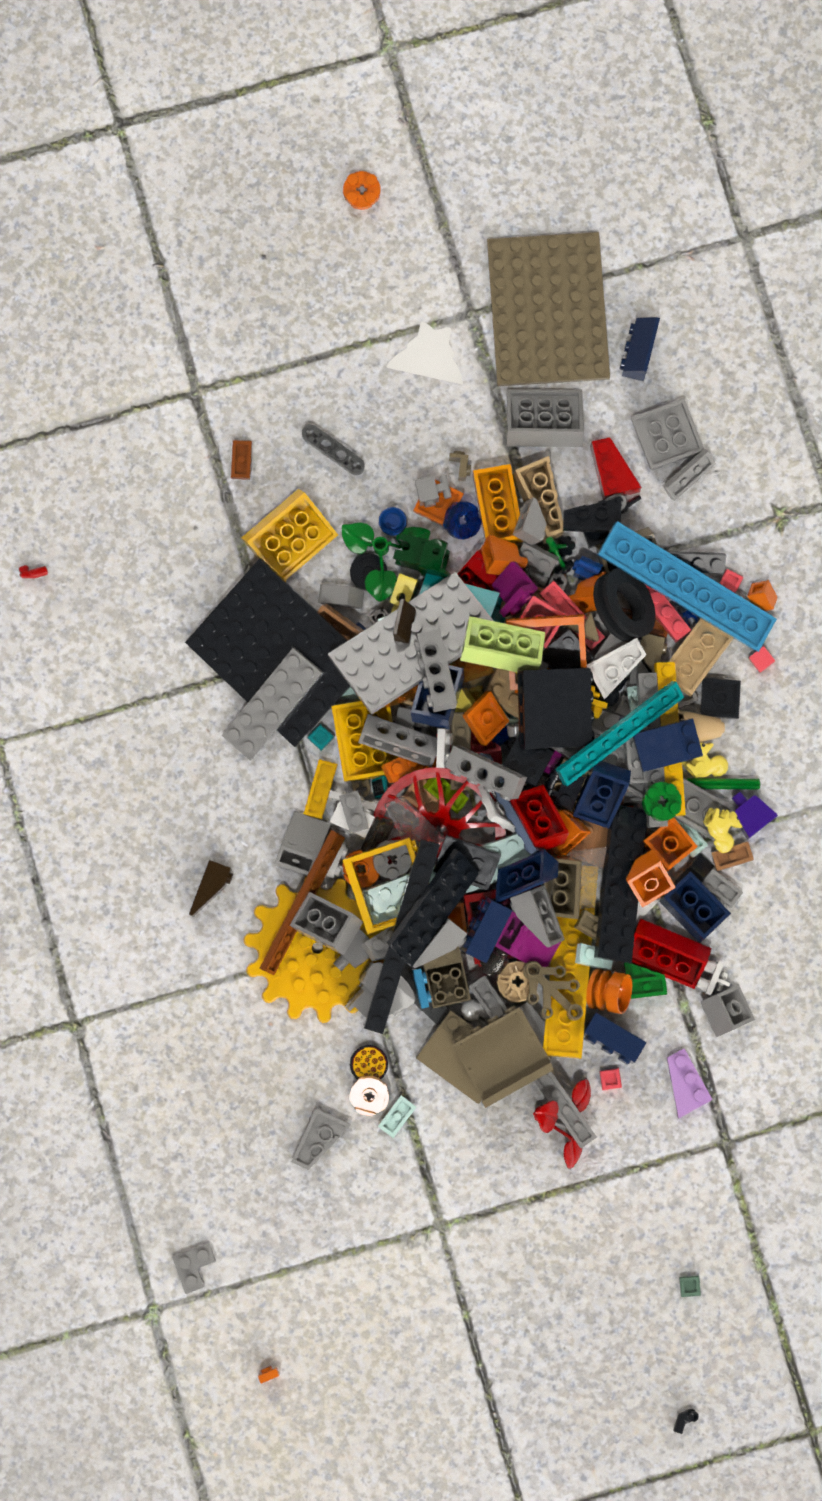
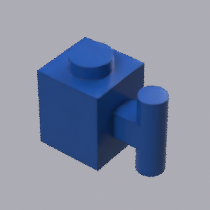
[572,556,603,580]

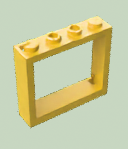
[343,837,418,934]

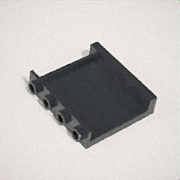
[517,667,594,749]

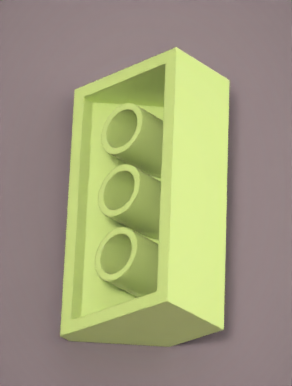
[460,616,545,672]

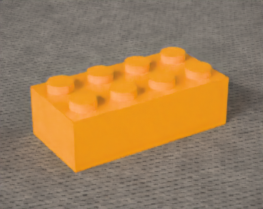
[472,464,523,544]

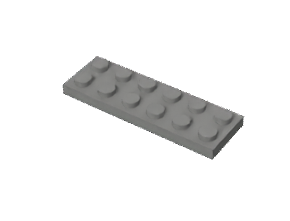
[221,647,323,760]

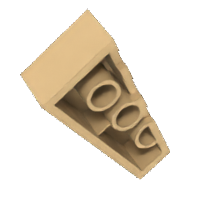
[513,456,564,544]

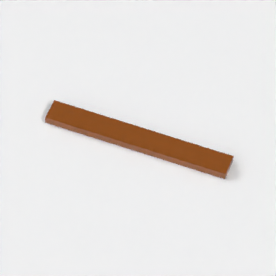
[260,830,345,975]

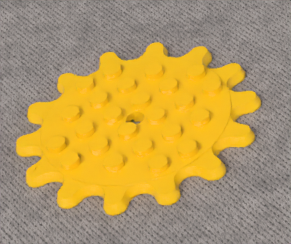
[243,877,387,1023]

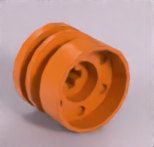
[586,968,632,1014]

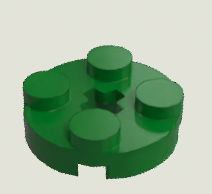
[642,782,682,821]

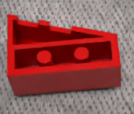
[590,437,642,500]

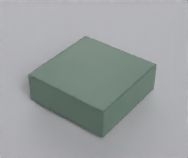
[679,1276,701,1297]

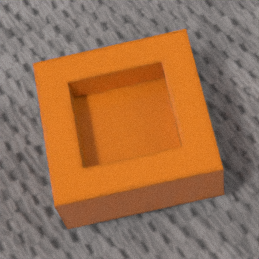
[258,1366,280,1384]

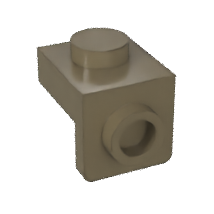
[449,451,471,481]

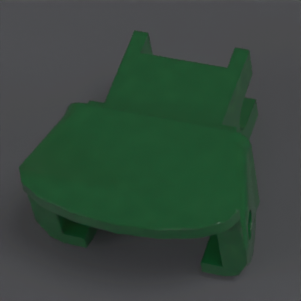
[393,533,451,578]

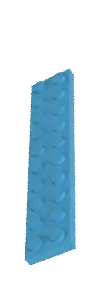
[597,521,777,652]

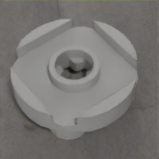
[373,840,412,880]

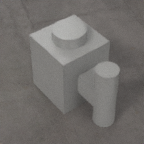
[415,475,452,507]
[395,706,429,734]

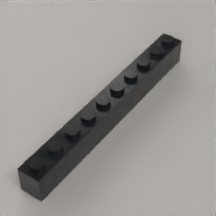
[364,839,440,1034]

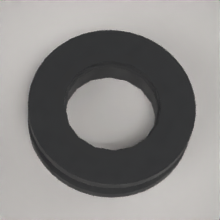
[593,568,656,642]

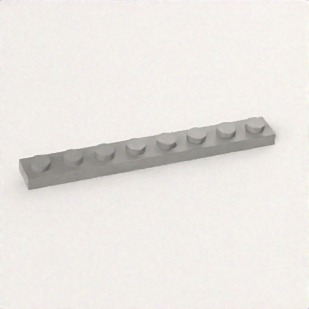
[636,673,668,828]

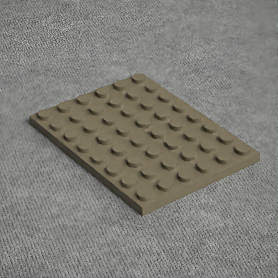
[487,232,610,387]

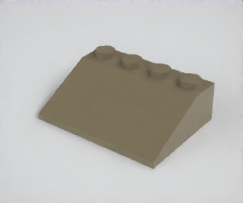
[416,1010,482,1104]

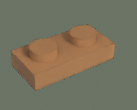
[711,842,754,872]

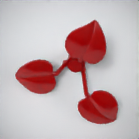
[533,1078,591,1170]

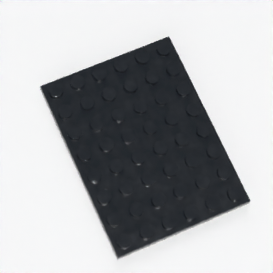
[185,558,350,747]

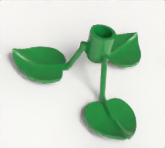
[342,523,431,602]

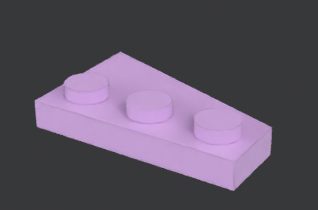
[667,1048,713,1119]

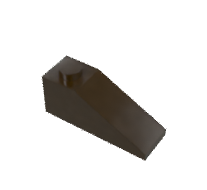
[189,860,234,917]

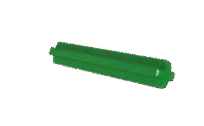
[686,778,761,790]

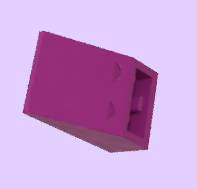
[495,911,561,967]

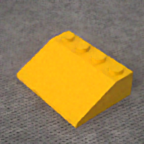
[241,489,338,581]
[332,701,398,782]

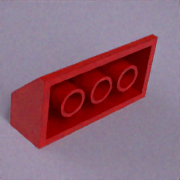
[632,918,712,989]

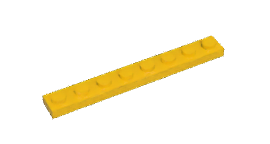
[654,662,686,816]

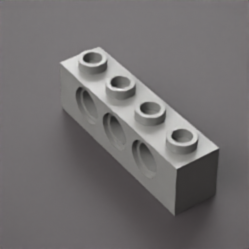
[414,629,457,712]
[358,714,437,767]
[445,745,527,801]

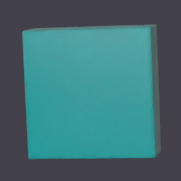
[307,724,334,751]

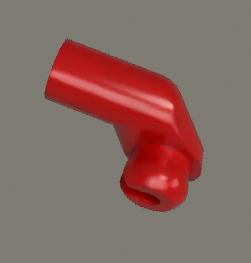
[19,565,48,579]

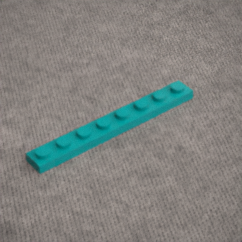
[556,681,684,786]

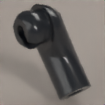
[673,1409,699,1434]

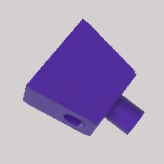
[731,791,778,840]

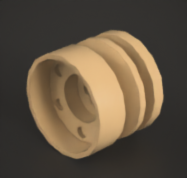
[496,961,538,1004]

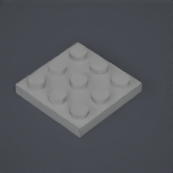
[631,398,704,471]

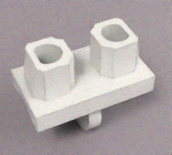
[696,961,730,996]

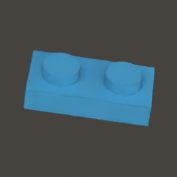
[412,969,432,1009]

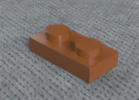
[231,440,252,480]

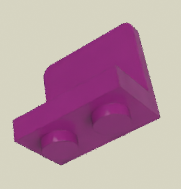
[492,561,538,617]

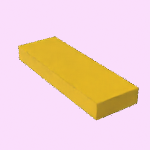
[303,759,338,820]

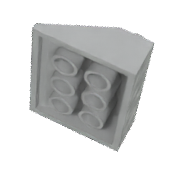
[507,389,584,447]

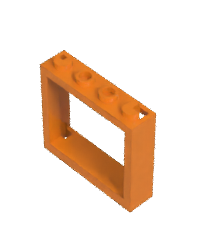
[506,614,587,693]

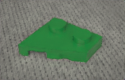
[624,963,667,999]

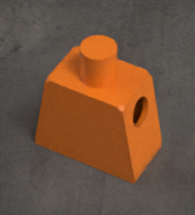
[481,535,528,575]
[568,571,606,613]
[553,806,591,855]

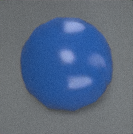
[379,507,407,536]

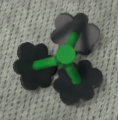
[541,536,575,574]

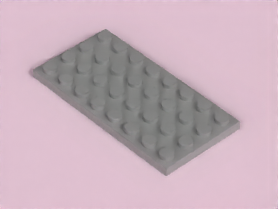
[328,572,493,715]

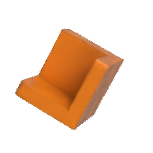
[747,580,777,611]

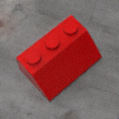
[510,785,569,850]

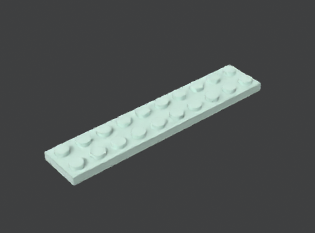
[363,833,546,924]

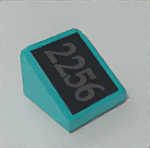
[371,776,388,799]

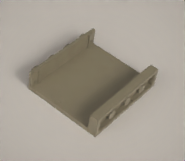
[451,1006,555,1108]

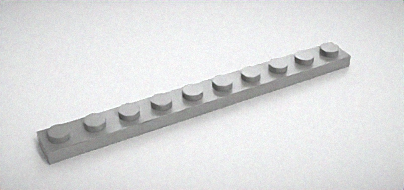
[469,975,597,1148]

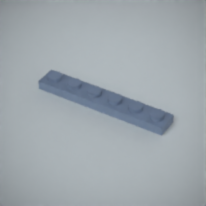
[480,753,545,855]

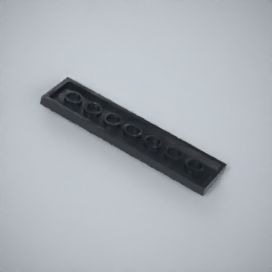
[594,805,647,964]

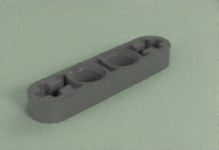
[302,424,365,475]

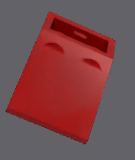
[457,549,499,592]

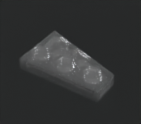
[384,795,445,853]
[568,847,607,909]

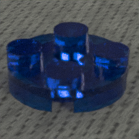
[443,501,481,540]

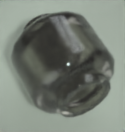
[480,947,509,977]

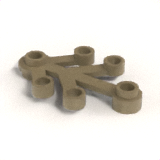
[523,961,583,1021]

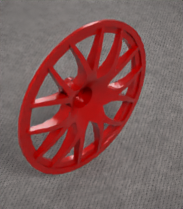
[371,767,506,893]

